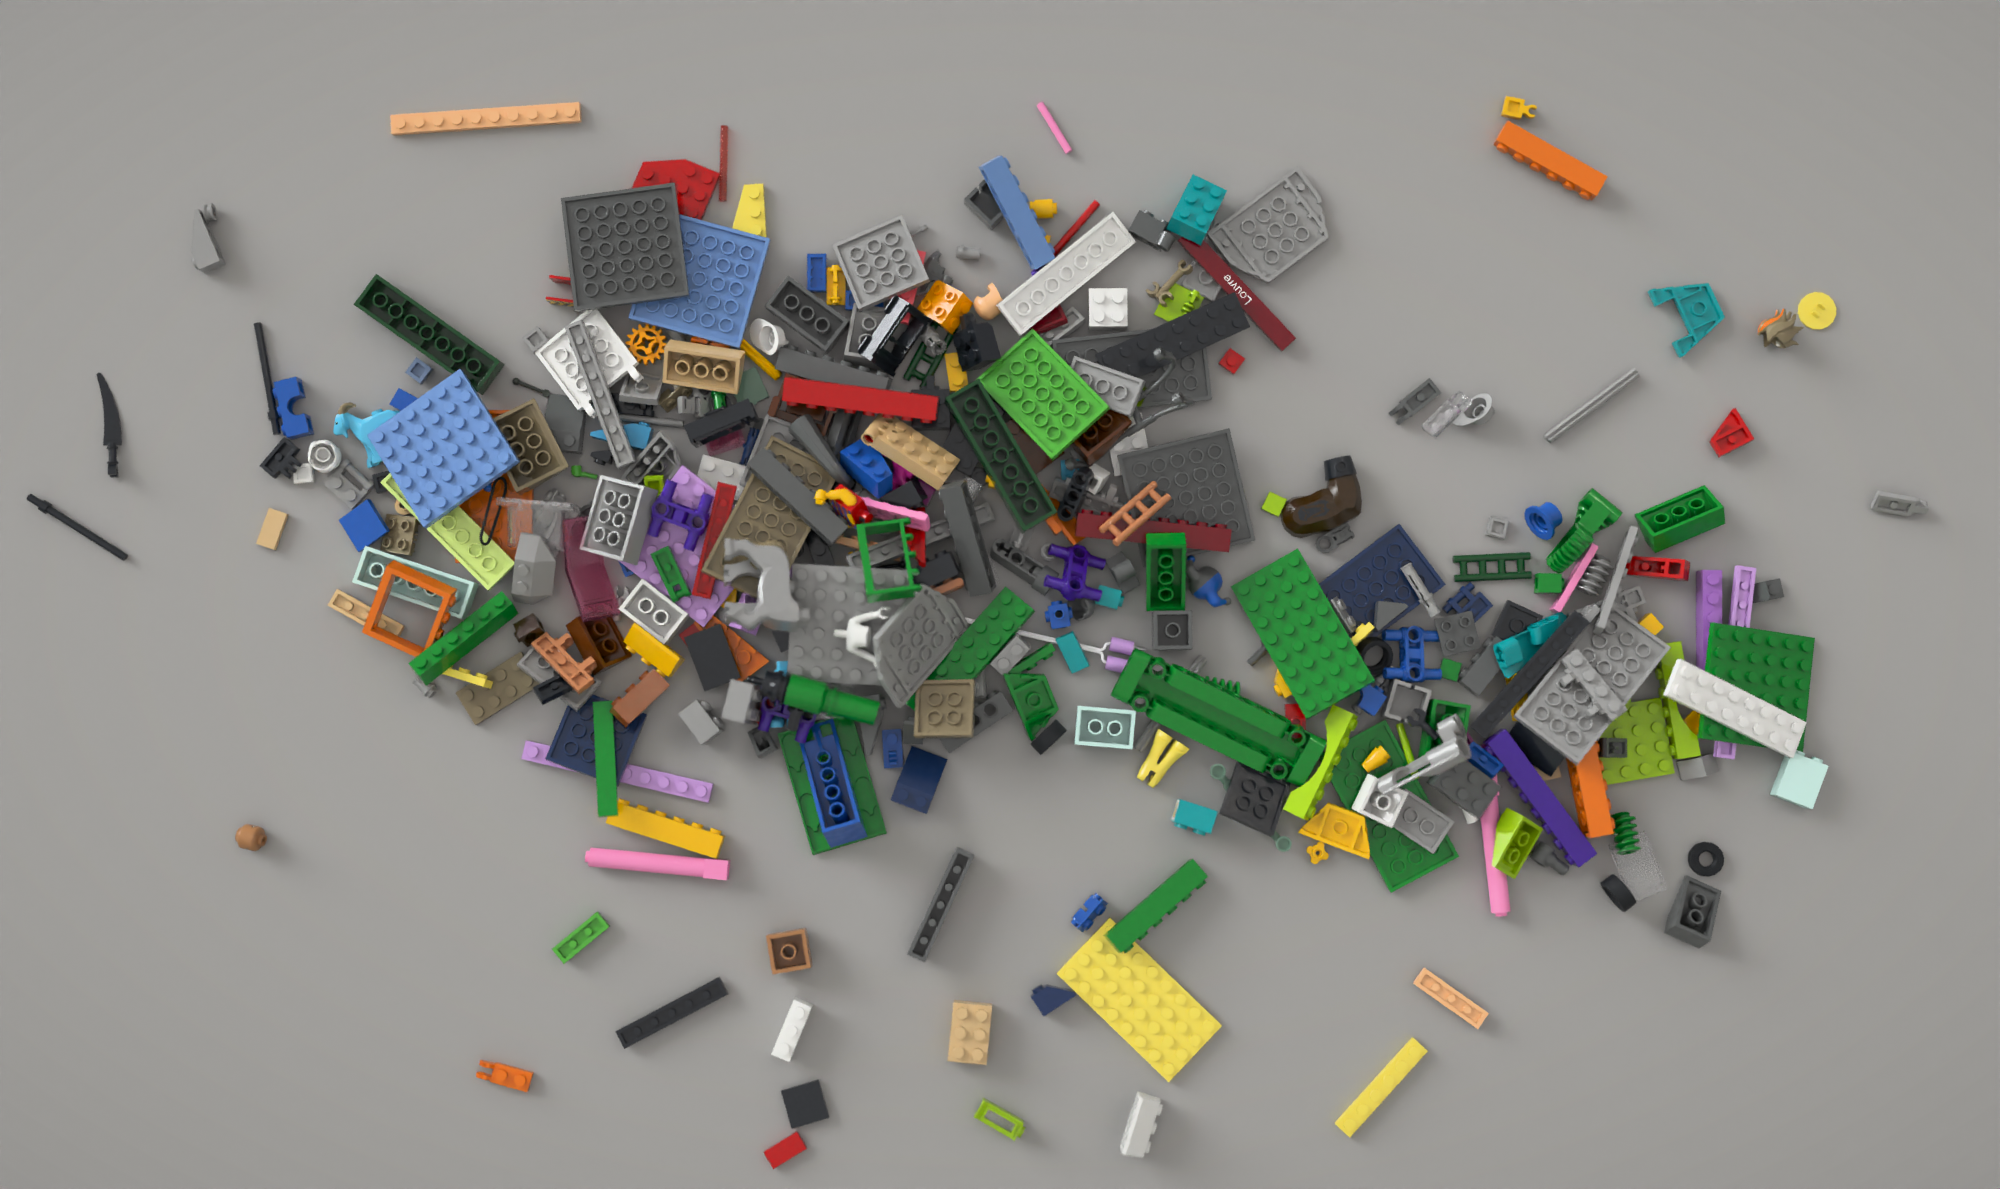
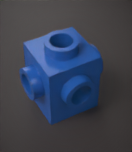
[1045,600,1073,630]

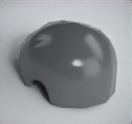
[1068,598,1095,621]

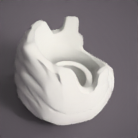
[308,440,342,473]

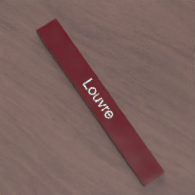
[1177,237,1296,352]

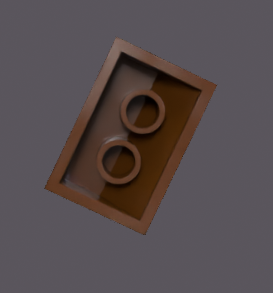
[566,606,632,675]

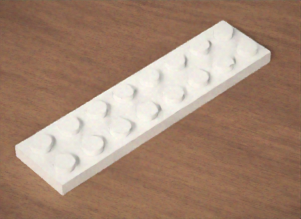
[996,212,1136,336]
[1663,659,1807,758]

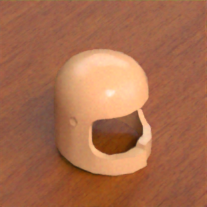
[973,283,1003,320]

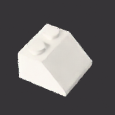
[1351,774,1408,828]

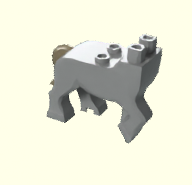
[724,537,810,632]

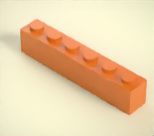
[1493,121,1608,200]

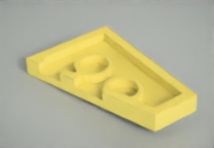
[732,184,767,238]

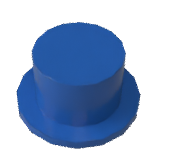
[1524,502,1563,540]

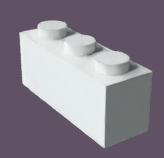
[771,998,813,1062]

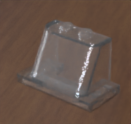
[496,497,581,552]

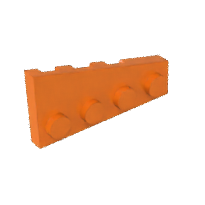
[693,615,770,682]

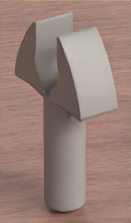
[609,585,630,622]

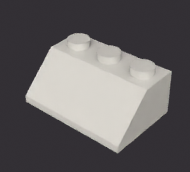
[1120,1091,1163,1158]

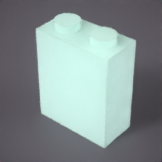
[1770,750,1829,809]

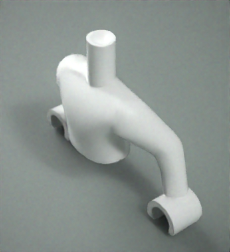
[834,606,890,668]

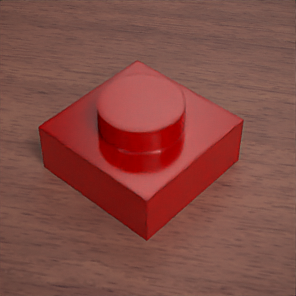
[1219,348,1245,375]

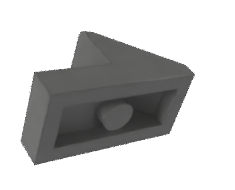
[1752,578,1784,604]

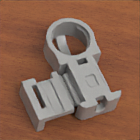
[678,387,712,418]

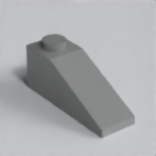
[191,209,226,273]

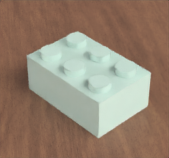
[1074,706,1136,749]

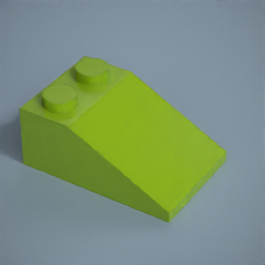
[1492,807,1543,879]

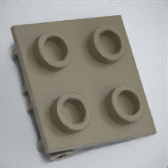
[380,514,420,556]

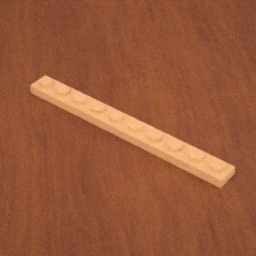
[390,102,582,135]

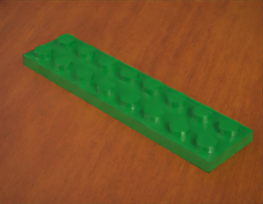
[905,586,1035,711]

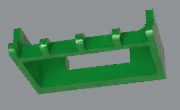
[856,518,922,603]

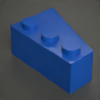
[840,439,893,499]

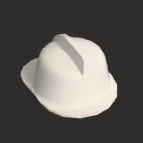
[750,318,789,355]

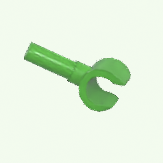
[571,465,598,480]

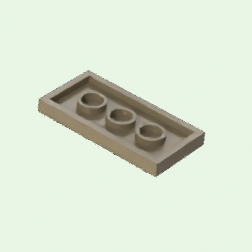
[456,652,539,725]

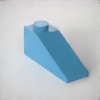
[590,421,654,451]

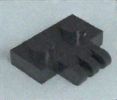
[260,437,302,479]

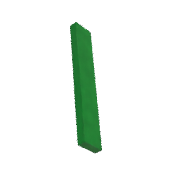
[593,700,618,818]

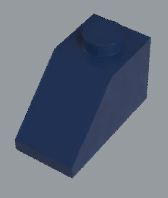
[1031,984,1076,1016]

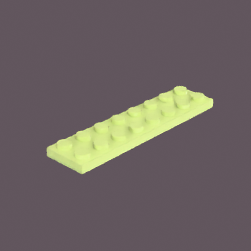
[380,473,514,591]

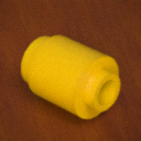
[1030,199,1057,219]

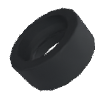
[1356,637,1393,675]
[1031,720,1067,755]
[1601,874,1636,912]

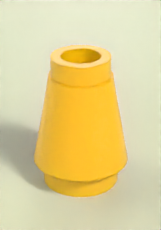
[1361,745,1390,773]

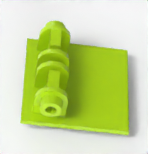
[1154,283,1204,322]

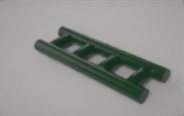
[903,321,961,388]
[1453,552,1532,582]

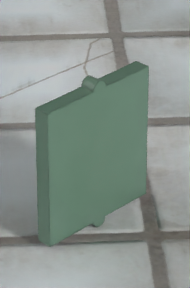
[734,366,769,405]

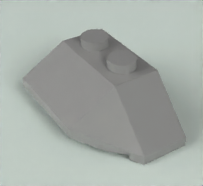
[621,430,682,486]
[511,532,556,605]

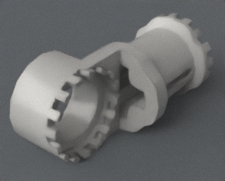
[918,324,947,355]

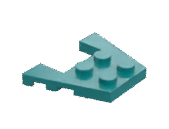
[1647,283,1725,358]

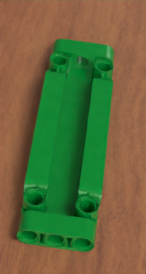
[1111,648,1327,788]

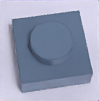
[405,357,433,384]

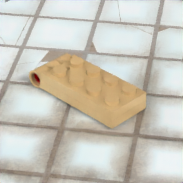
[861,413,960,491]

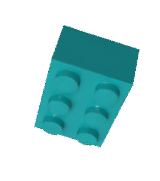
[1166,174,1227,245]

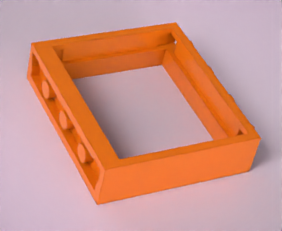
[362,560,457,657]

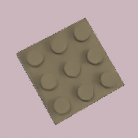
[914,679,975,738]

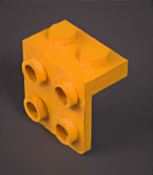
[917,280,973,334]

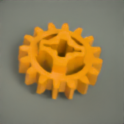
[625,324,667,366]

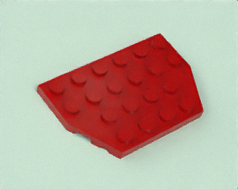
[632,159,721,220]

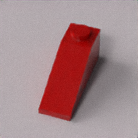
[1626,556,1690,581]

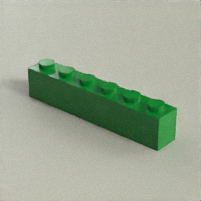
[408,591,519,686]
[1104,859,1208,954]

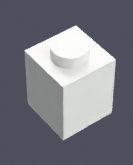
[1082,464,1111,495]

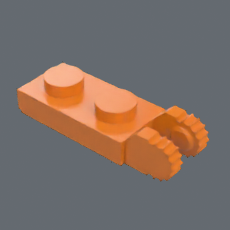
[476,1060,534,1092]

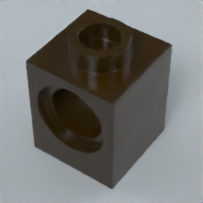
[513,613,545,647]

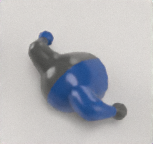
[1186,555,1231,607]

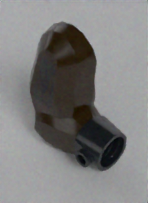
[1281,455,1362,538]

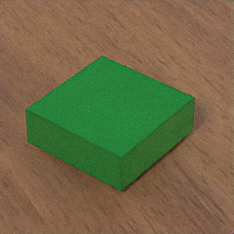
[1439,658,1462,682]

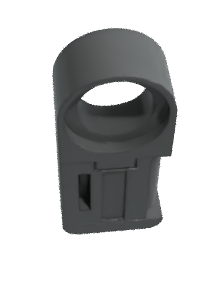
[1316,523,1355,553]

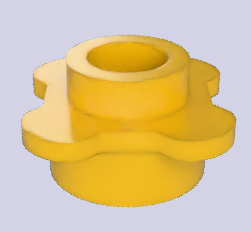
[1306,842,1329,864]

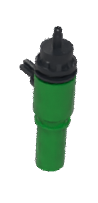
[747,670,880,731]

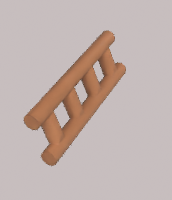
[1099,481,1171,546]

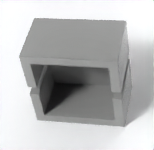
[1380,679,1432,728]
[678,699,725,745]

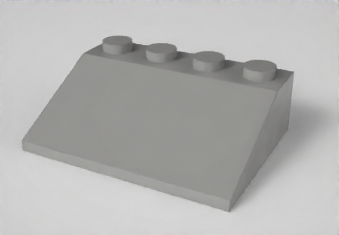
[579,475,658,565]

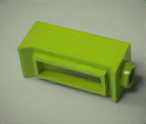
[974,1097,1025,1141]

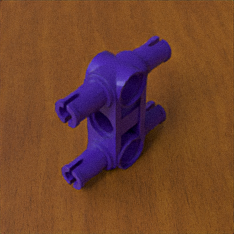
[647,479,714,551]
[1043,543,1106,602]
[758,696,818,743]

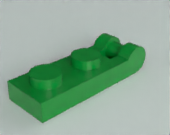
[651,546,692,603]
[1008,642,1055,673]

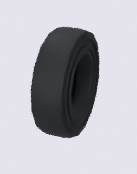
[1688,842,1724,877]

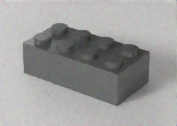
[765,276,850,355]

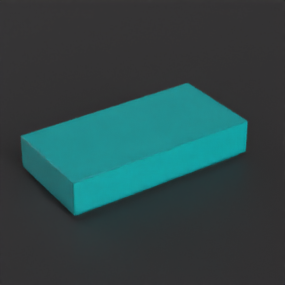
[1056,631,1090,673]

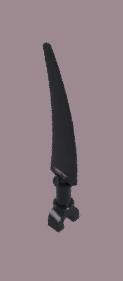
[97,373,122,478]

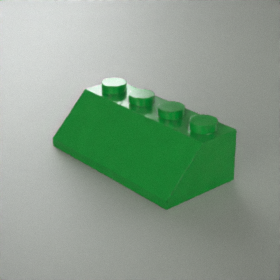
[1635,485,1725,553]
[1418,699,1471,777]

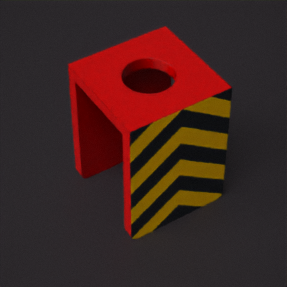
[545,275,574,307]

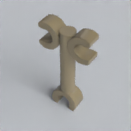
[1146,259,1193,307]

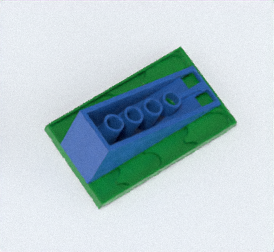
[777,717,887,855]

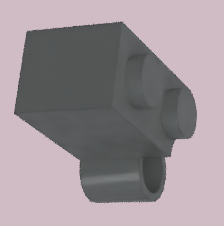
[1128,210,1176,252]

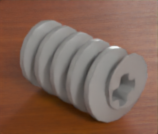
[1575,553,1614,596]

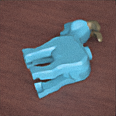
[333,402,400,468]

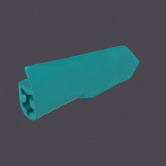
[1493,612,1568,678]

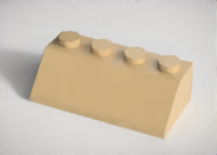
[662,339,745,394]

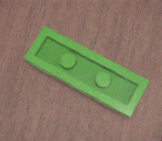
[552,912,610,964]

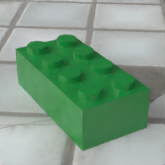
[1146,533,1186,611]

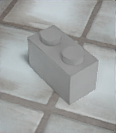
[990,633,1030,675]

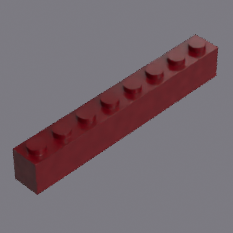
[1075,509,1232,552]

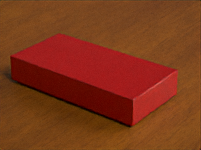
[763,1131,807,1169]

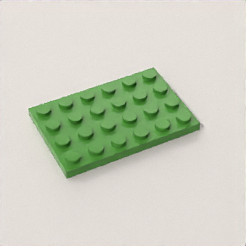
[976,329,1110,461]

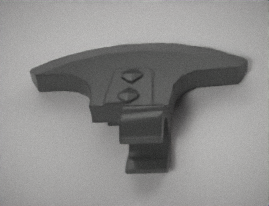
[920,250,953,291]

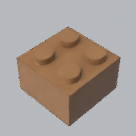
[766,928,813,975]

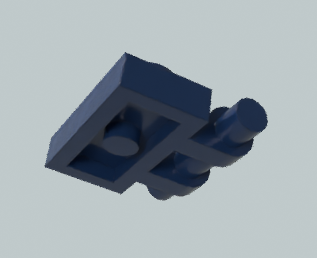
[1442,582,1493,622]

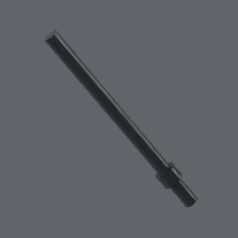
[254,322,281,435]
[27,494,128,561]

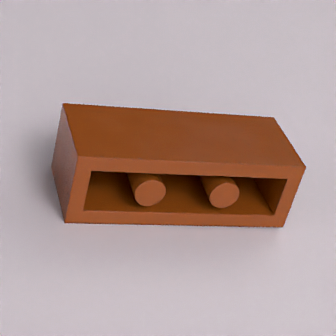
[610,669,670,728]

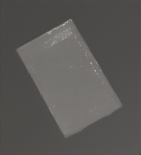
[1608,831,1667,901]

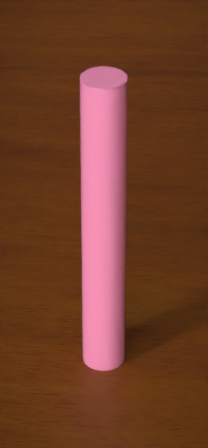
[1037,102,1072,154]

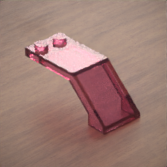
[562,515,621,622]

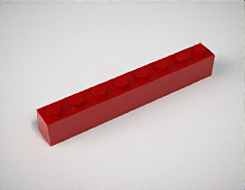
[782,377,940,423]

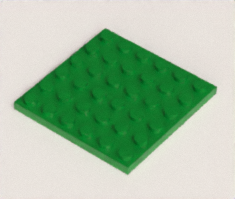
[1698,623,1815,752]

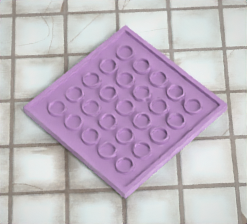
[618,465,735,627]

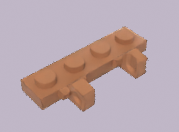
[531,632,597,694]

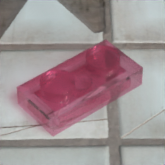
[706,429,746,457]

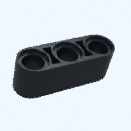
[1057,467,1094,521]

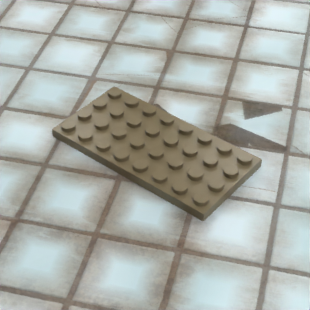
[701,435,835,599]

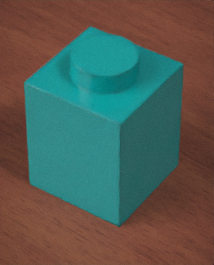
[1095,585,1124,610]

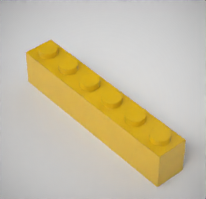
[606,798,725,859]

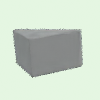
[1676,752,1719,781]

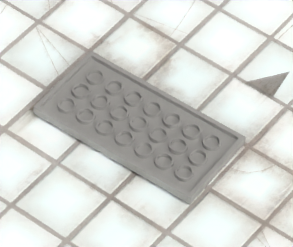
[1513,607,1671,765]

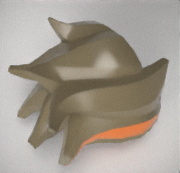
[1757,309,1803,349]

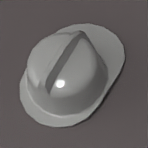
[1451,393,1495,426]

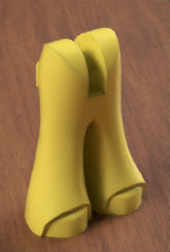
[1137,729,1189,788]

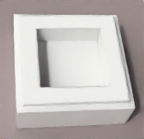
[293,463,315,484]

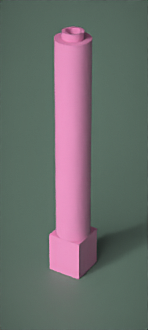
[1480,775,1511,917]
[585,847,730,880]

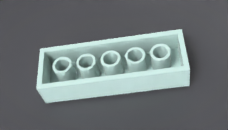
[352,546,479,620]

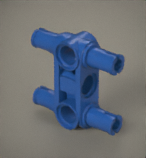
[1382,626,1442,683]

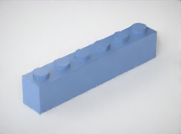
[978,155,1055,269]

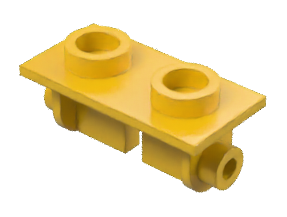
[827,265,846,305]

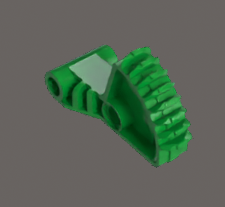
[1545,488,1623,573]

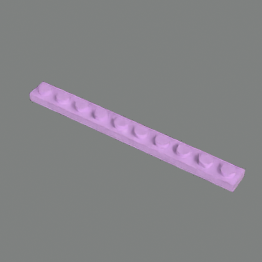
[1713,565,1756,759]
[521,740,714,803]

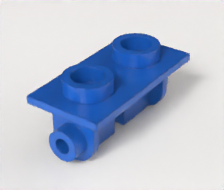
[1071,893,1108,932]

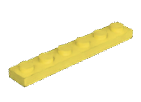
[1335,1037,1428,1138]

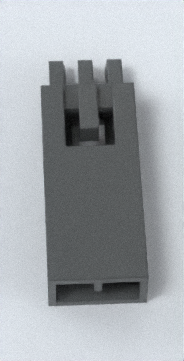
[827,408,863,462]

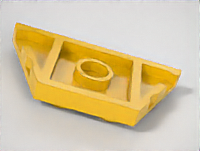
[1298,802,1371,859]

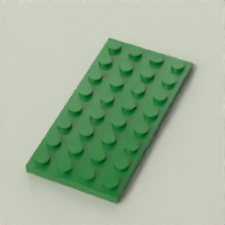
[1231,548,1375,720]
[1319,720,1459,893]

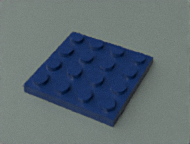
[545,695,647,787]

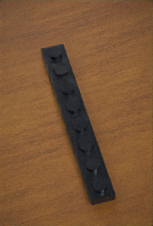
[1470,610,1590,739]

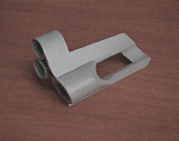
[1378,713,1471,795]

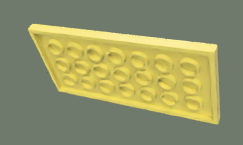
[1056,917,1222,1082]

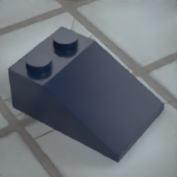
[891,746,948,814]

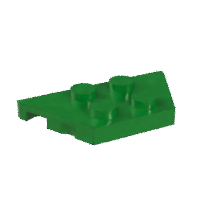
[1002,673,1059,741]

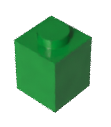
[1534,573,1565,594]

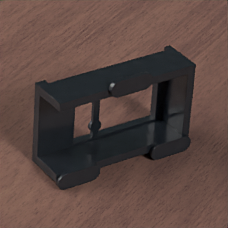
[857,295,932,377]
[684,399,760,448]

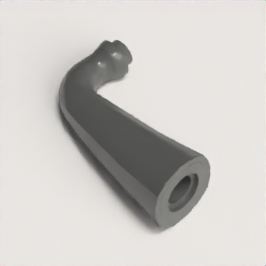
[789,414,855,489]

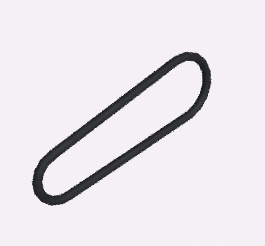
[480,476,507,546]

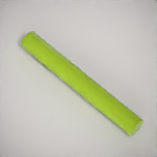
[1396,723,1420,780]

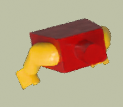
[815,484,873,529]

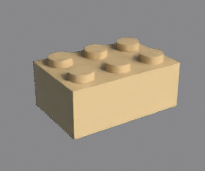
[948,1000,992,1065]

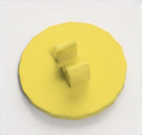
[1798,292,1836,330]

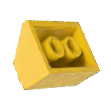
[623,622,685,678]

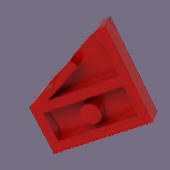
[1709,408,1754,458]

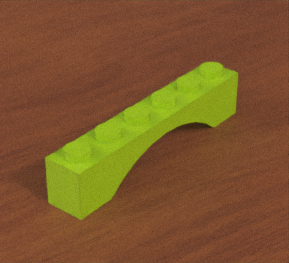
[1655,641,1701,759]
[1283,705,1358,821]

